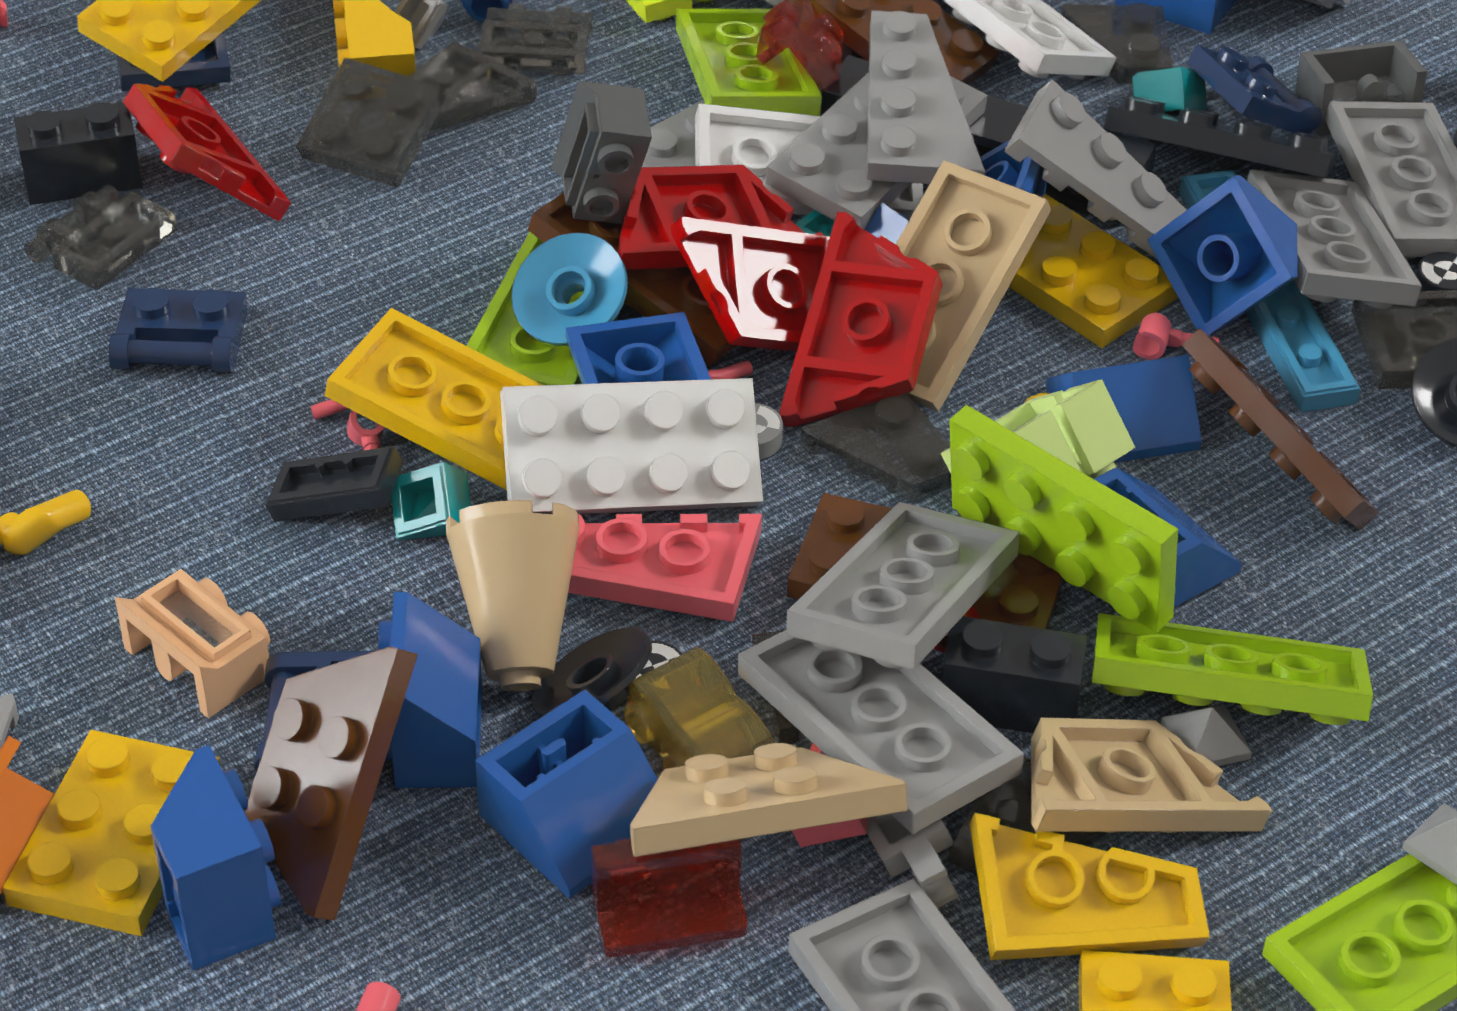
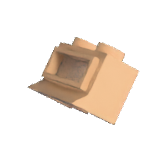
[115,569,270,718]

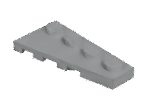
[866,10,985,184]
[1004,79,1186,260]

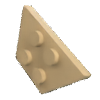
[1031,718,1273,833]
[630,743,908,857]

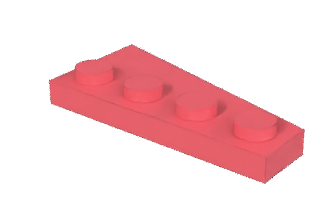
[551,514,762,622]

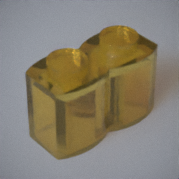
[624,647,775,769]

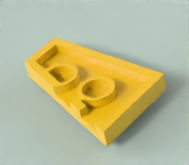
[969,813,1210,961]

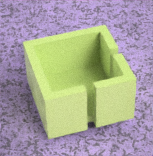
[941,379,1135,479]

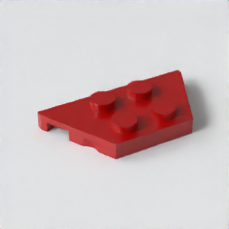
[123,84,291,221]
[617,165,824,270]
[779,211,943,427]
[671,217,830,352]

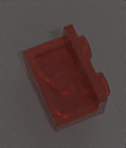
[756,0,845,91]
[592,839,748,957]

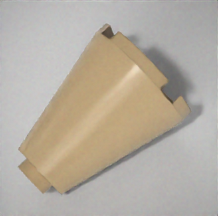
[446,500,580,692]

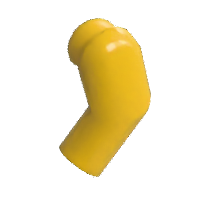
[0,490,91,555]

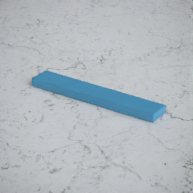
[1179,170,1360,413]

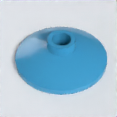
[512,233,628,346]

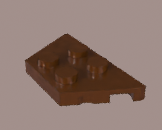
[244,646,418,921]

